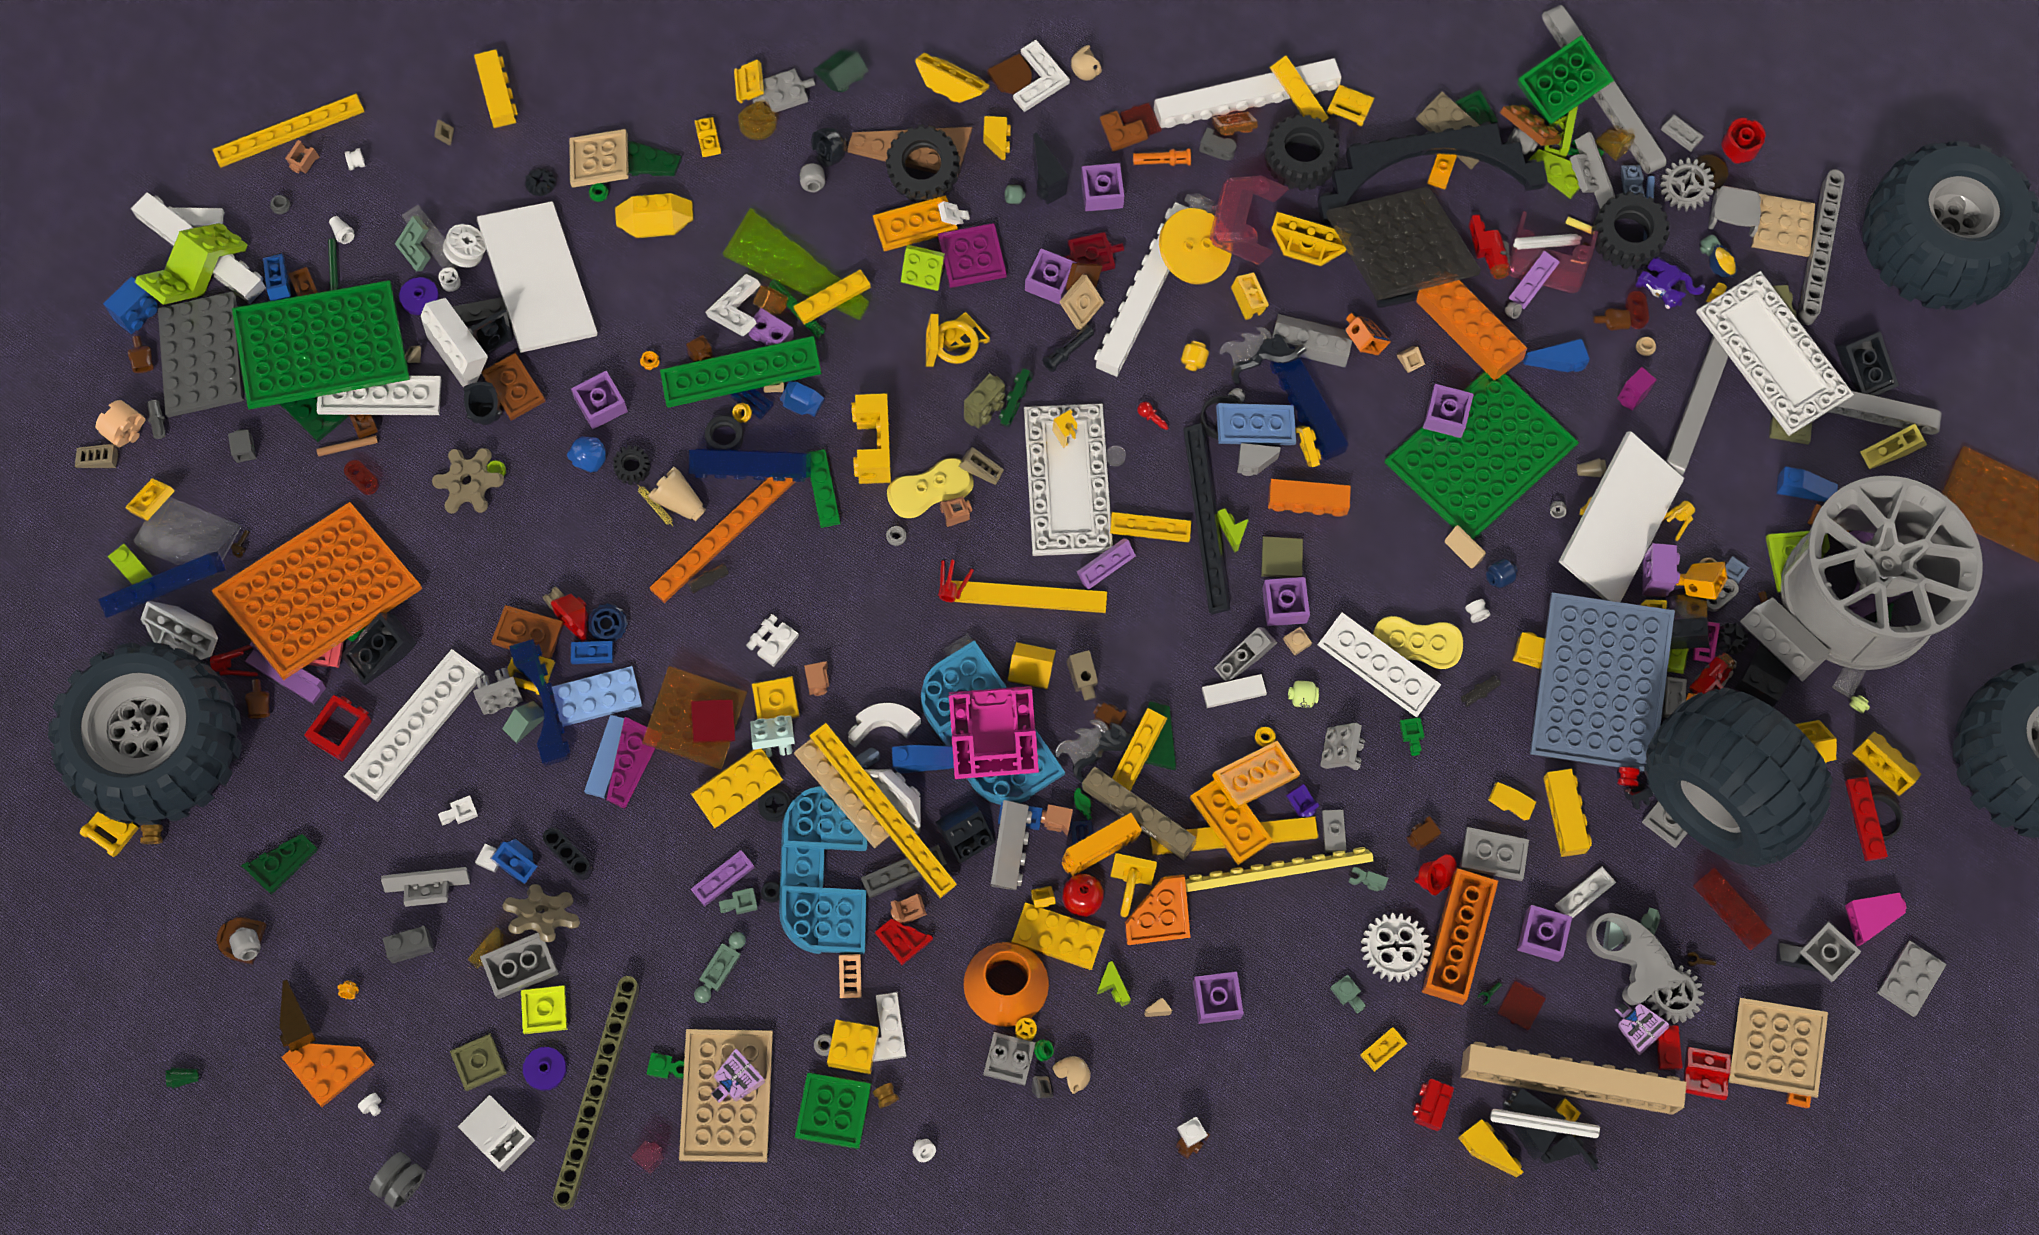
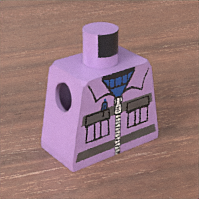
[1615,1002,1669,1056]
[711,1049,765,1103]

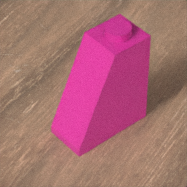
[1845,893,1906,946]

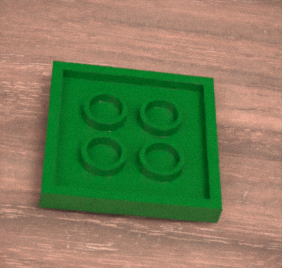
[795,1073,871,1149]

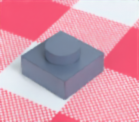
[1726,556,1749,584]

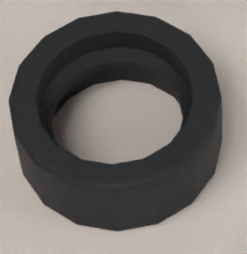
[705,416,743,456]

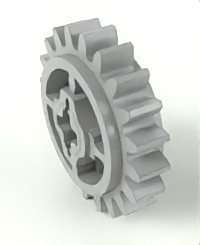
[1660,158,1715,212]
[1645,964,1704,1024]

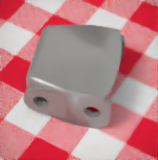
[1708,186,1761,237]

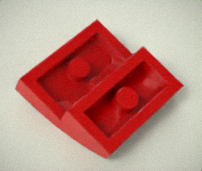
[1683,1047,1731,1100]

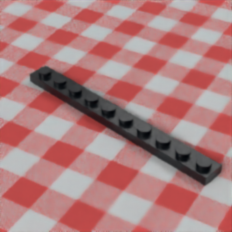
[1183,423,1231,615]

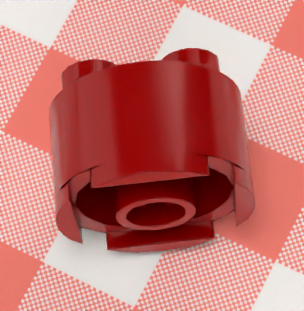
[1721,118,1766,164]

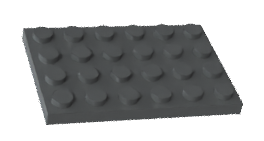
[158,292,245,417]

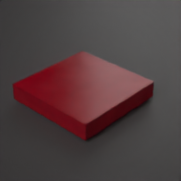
[691,700,735,743]

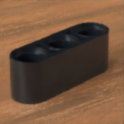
[543,828,592,880]

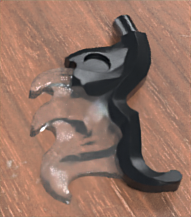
[1219,327,1307,385]
[1056,719,1136,782]

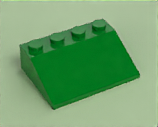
[1517,35,1614,125]

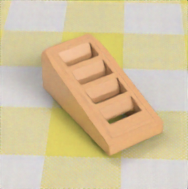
[839,954,861,998]

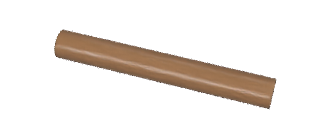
[317,435,378,456]

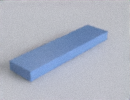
[584,715,624,799]

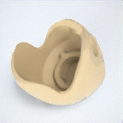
[1071,45,1102,81]
[1052,1056,1091,1094]

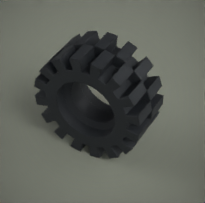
[613,446,650,485]

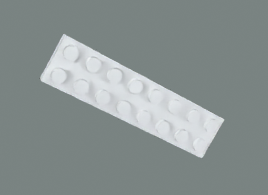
[344,649,485,802]

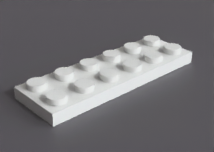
[317,376,441,415]
[1318,613,1441,718]

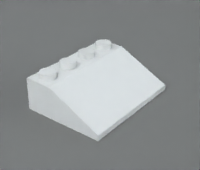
[421,298,488,388]

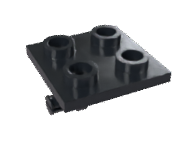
[1541,1134,1599,1172]

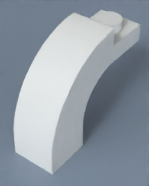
[848,703,921,747]

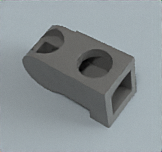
[1199,127,1236,161]

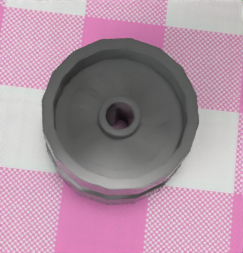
[369,1152,426,1210]

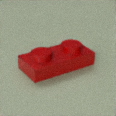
[1656,1026,1682,1070]

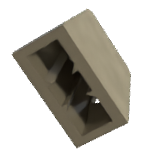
[1066,650,1098,701]

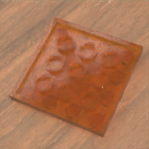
[642,666,747,770]

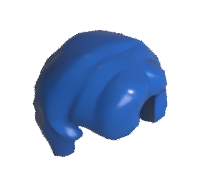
[567,436,606,473]

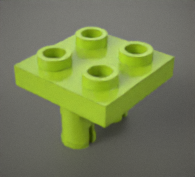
[901,245,945,291]

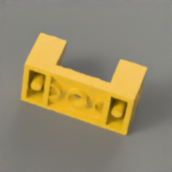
[852,394,891,484]

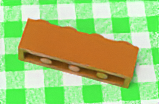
[1268,479,1351,517]

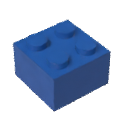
[103,276,160,335]

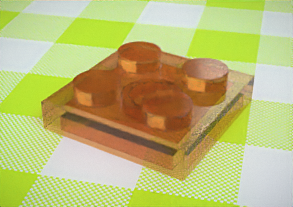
[1212,112,1258,136]

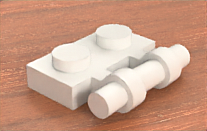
[746,614,799,667]

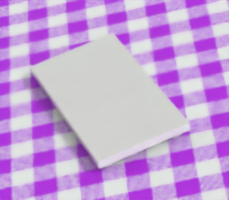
[477,201,597,352]
[1696,271,1854,436]
[1024,404,1113,556]
[1559,431,1684,602]

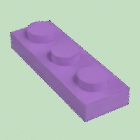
[1509,250,1560,309]
[1077,538,1136,590]
[691,850,754,907]

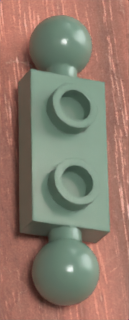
[694,932,746,1003]

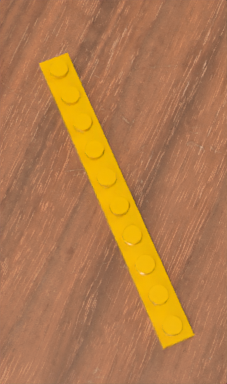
[809,723,957,898]

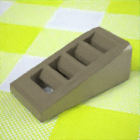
[75,444,118,468]
[959,447,1004,485]

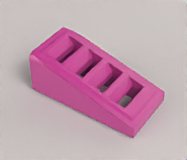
[1693,622,1720,663]

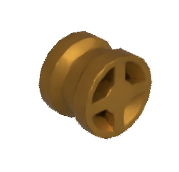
[140,825,163,844]
[873,1083,899,1108]

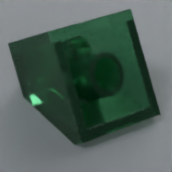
[813,49,868,92]

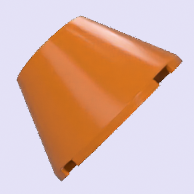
[964,942,1049,1027]

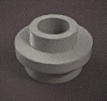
[886,526,906,546]
[814,1034,832,1056]

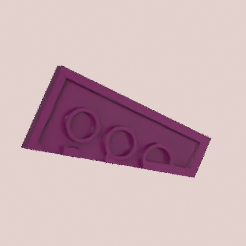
[606,717,662,809]

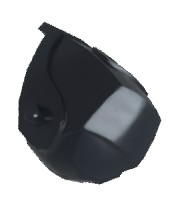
[463,382,502,425]

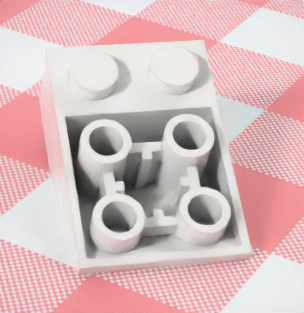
[458,1095,535,1172]

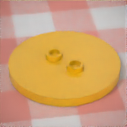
[1159,208,1232,284]

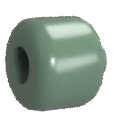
[1005,184,1025,204]
[1700,235,1721,256]

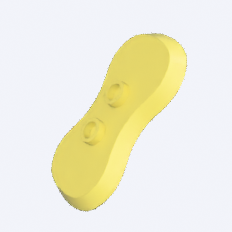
[887,458,974,518]
[1373,616,1463,669]

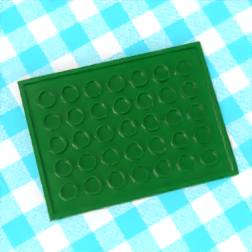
[232,280,410,409]
[1384,371,1579,540]

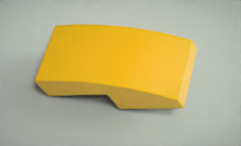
[695,117,721,157]
[1488,782,1536,821]

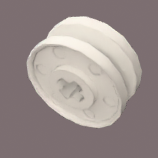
[443,224,486,268]

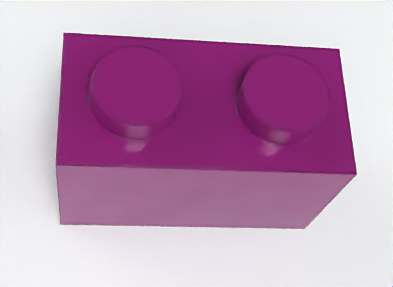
[1617,367,1657,411]

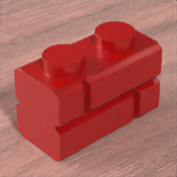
[1412,1079,1454,1131]

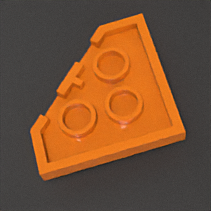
[1125,875,1190,945]
[282,1044,375,1107]

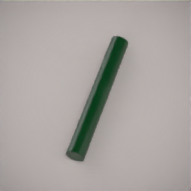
[328,238,338,291]

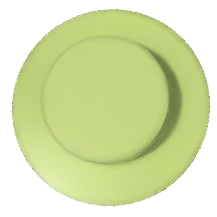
[1849,695,1870,713]

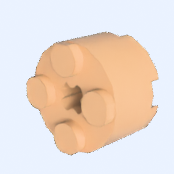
[95,400,145,448]

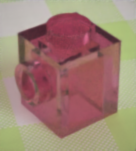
[631,1140,664,1175]

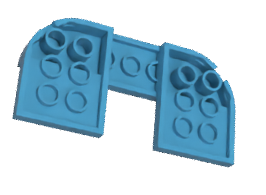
[921,641,1065,805]
[779,786,867,954]

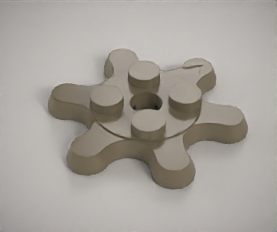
[432,448,504,514]
[503,884,580,942]

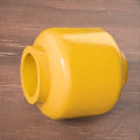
[1181,341,1209,371]

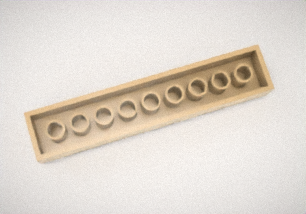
[1460,1042,1686,1115]

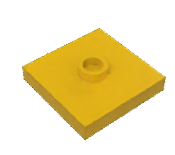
[125,478,174,521]
[752,676,800,719]

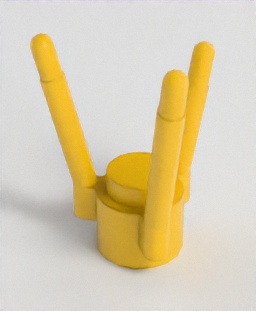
[1663,501,1695,541]

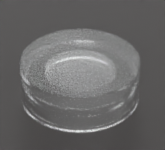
[1106,445,1126,466]

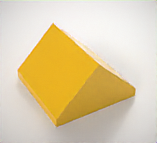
[1008,642,1056,689]

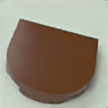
[987,53,1032,95]
[1066,263,1102,291]
[216,917,267,965]

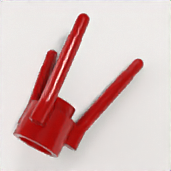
[938,559,974,602]
[210,645,258,676]

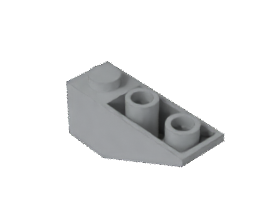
[1214,627,1277,682]

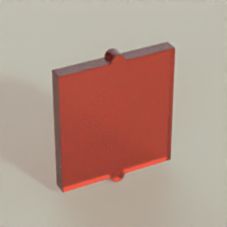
[1120,103,1162,138]
[1498,981,1546,1031]

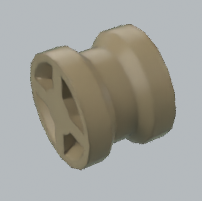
[542,586,564,610]

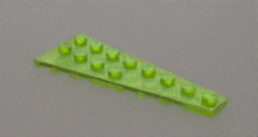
[723,208,869,320]

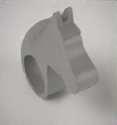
[1587,913,1686,1005]

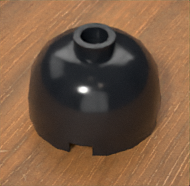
[811,127,847,167]

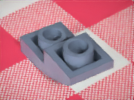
[1621,165,1645,197]

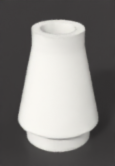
[329,216,354,244]

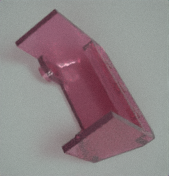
[1210,176,1288,265]
[1507,211,1598,293]

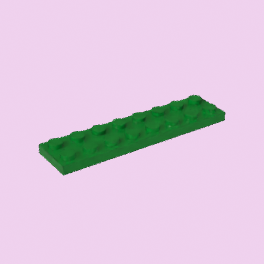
[660,336,822,408]

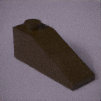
[279,979,316,1052]

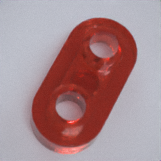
[1626,291,1649,329]
[344,460,379,495]

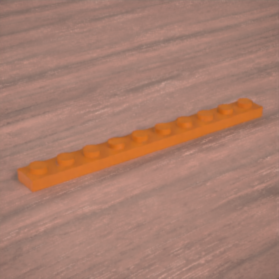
[650,454,809,603]

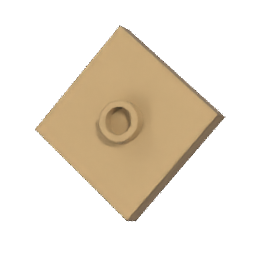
[1059,274,1104,330]

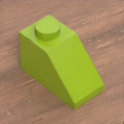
[108,544,155,593]

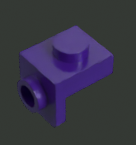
[1285,784,1320,818]

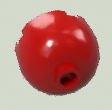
[1062,874,1104,917]

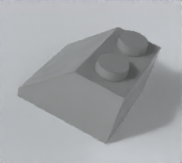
[1799,922,1861,982]

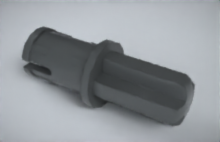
[147,400,166,439]

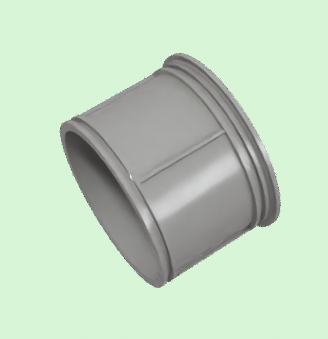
[1780,476,1983,670]

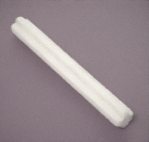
[1513,234,1582,250]
[1490,1109,1600,1138]

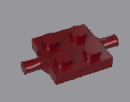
[1063,232,1124,272]

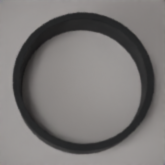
[1200,396,1240,439]
[1854,795,1903,841]

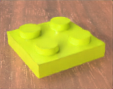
[521,986,567,1034]

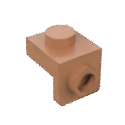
[891,894,927,924]

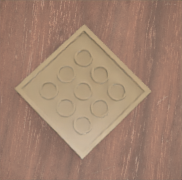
[1729,998,1828,1098]

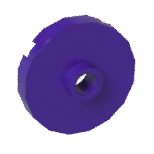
[399,277,439,315]
[523,1047,567,1091]

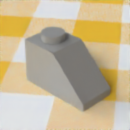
[1237,443,1280,476]

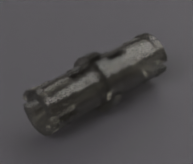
[687,563,729,594]
[1460,675,1501,707]

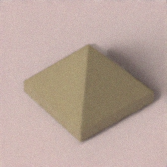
[434,120,454,145]
[405,346,421,363]

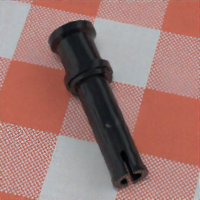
[1042,325,1094,372]

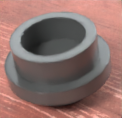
[270,195,290,214]

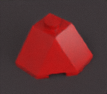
[550,594,588,642]

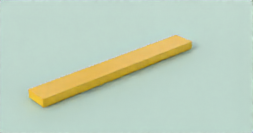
[212,93,365,168]
[946,580,1107,613]
[1150,817,1318,855]

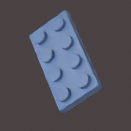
[1216,403,1296,445]

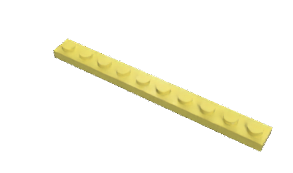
[1185,847,1373,892]

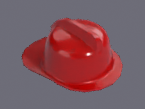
[1414,854,1457,895]

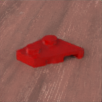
[875,919,933,965]

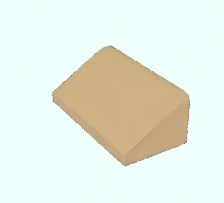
[1445,525,1486,568]

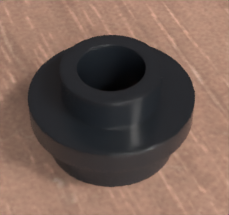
[761,882,780,903]

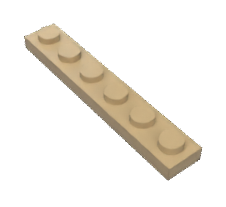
[794,739,890,849]

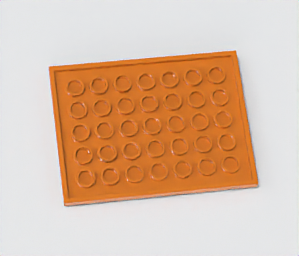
[212,502,422,681]

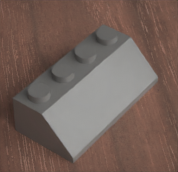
[1272,314,1352,367]
[1740,597,1832,681]
[991,800,1032,890]

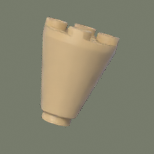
[648,467,706,522]

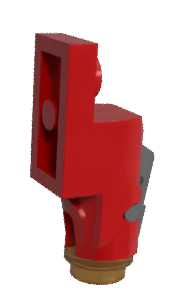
[1469,215,1510,279]
[1689,653,1736,694]

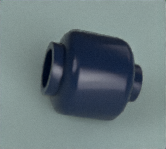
[1486,559,1517,588]

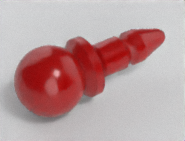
[1137,402,1169,430]

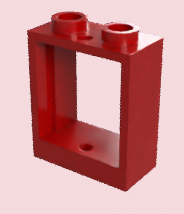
[304,695,372,762]

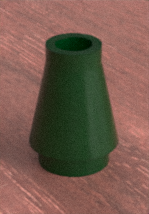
[166,1067,199,1089]

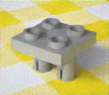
[473,668,523,715]
[1320,723,1365,770]
[983,1032,1035,1086]

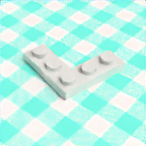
[1013,40,1070,112]
[706,274,761,336]
[873,992,906,1062]

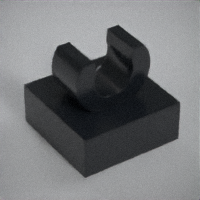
[1624,784,1653,809]

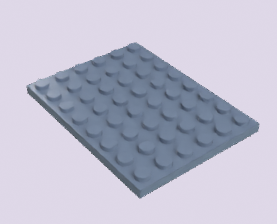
[1530,593,1675,771]

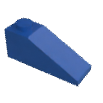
[263,254,292,301]
[1523,339,1590,372]
[1776,467,1838,502]
[892,745,954,773]

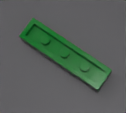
[805,449,840,528]

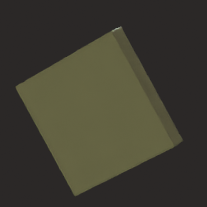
[1261,537,1303,578]
[450,1033,507,1092]

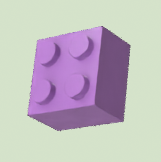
[1081,163,1124,211]
[1025,249,1077,305]
[571,371,628,430]
[1423,384,1473,438]
[1642,543,1680,597]
[1262,577,1310,626]
[1517,905,1572,962]
[1193,972,1243,1024]

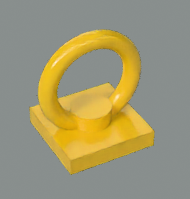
[926,314,979,367]
[1111,853,1157,917]

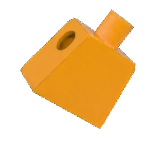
[1676,562,1728,599]

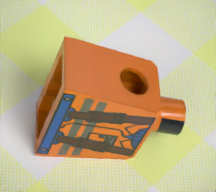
[1346,312,1391,355]

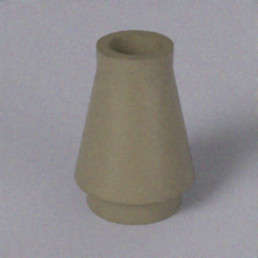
[1577,458,1606,478]

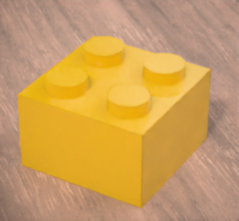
[827,1020,879,1074]

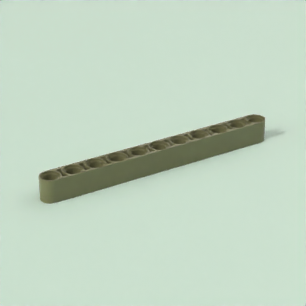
[553,976,640,1210]

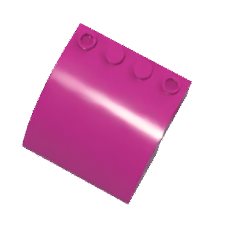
[949,686,1039,779]

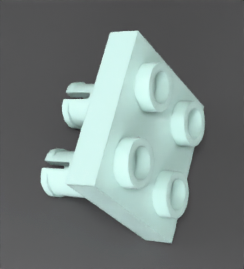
[750,715,795,758]

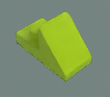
[1217,508,1248,552]
[1097,961,1131,1007]

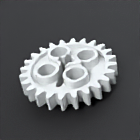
[1361,913,1430,982]

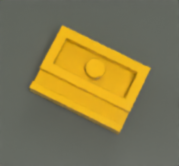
[734,60,764,103]

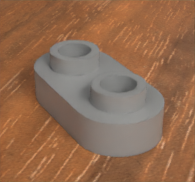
[1707,579,1739,612]

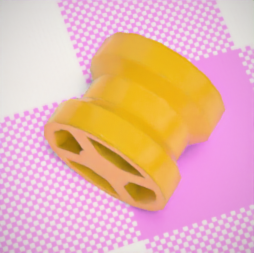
[1015,1018,1037,1041]

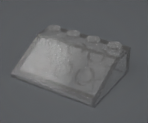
[134,497,241,579]

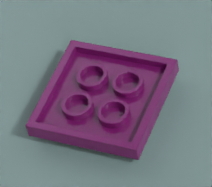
[938,223,1007,288]

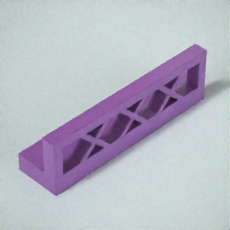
[245,642,326,704]

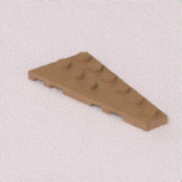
[847,127,972,177]

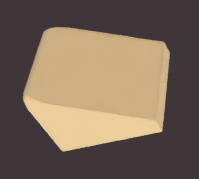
[1397,346,1425,373]
[1144,998,1172,1017]

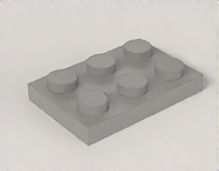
[1460,827,1529,881]
[1877,941,1947,1017]

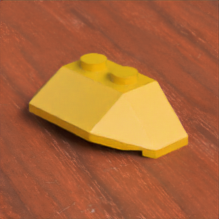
[915,52,990,103]
[615,193,693,238]
[1271,212,1351,266]

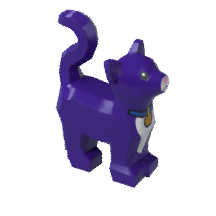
[1635,257,1705,309]

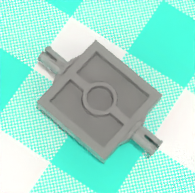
[752,69,815,114]

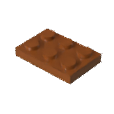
[1500,104,1562,146]
[481,353,546,421]
[491,605,564,659]

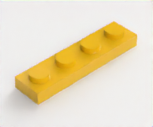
[1270,56,1329,123]
[794,269,871,325]
[1110,512,1191,542]
[1112,708,1167,791]

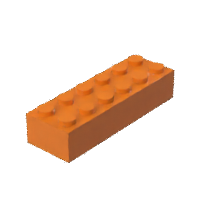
[1416,269,1527,381]
[1422,868,1498,1005]

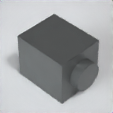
[228,429,256,463]

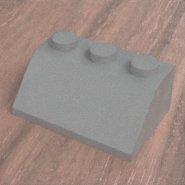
[480,933,559,999]

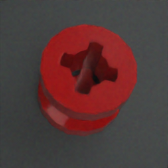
[1617,767,1640,787]

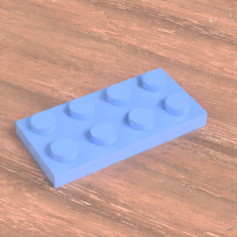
[552,666,642,727]

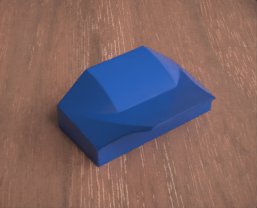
[780,381,824,417]
[490,839,538,883]

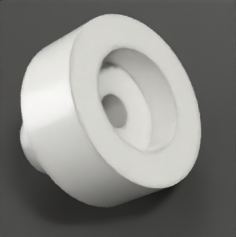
[358,1093,381,1116]
[913,1139,936,1162]

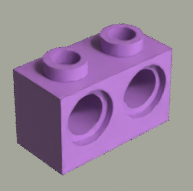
[748,308,794,346]

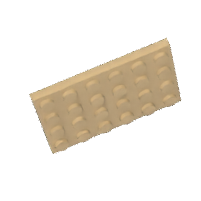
[679,1029,773,1162]

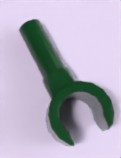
[1477,982,1502,1005]

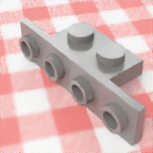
[1570,132,1615,209]
[381,867,470,907]

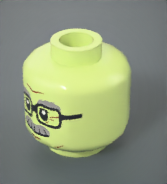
[1288,681,1319,708]

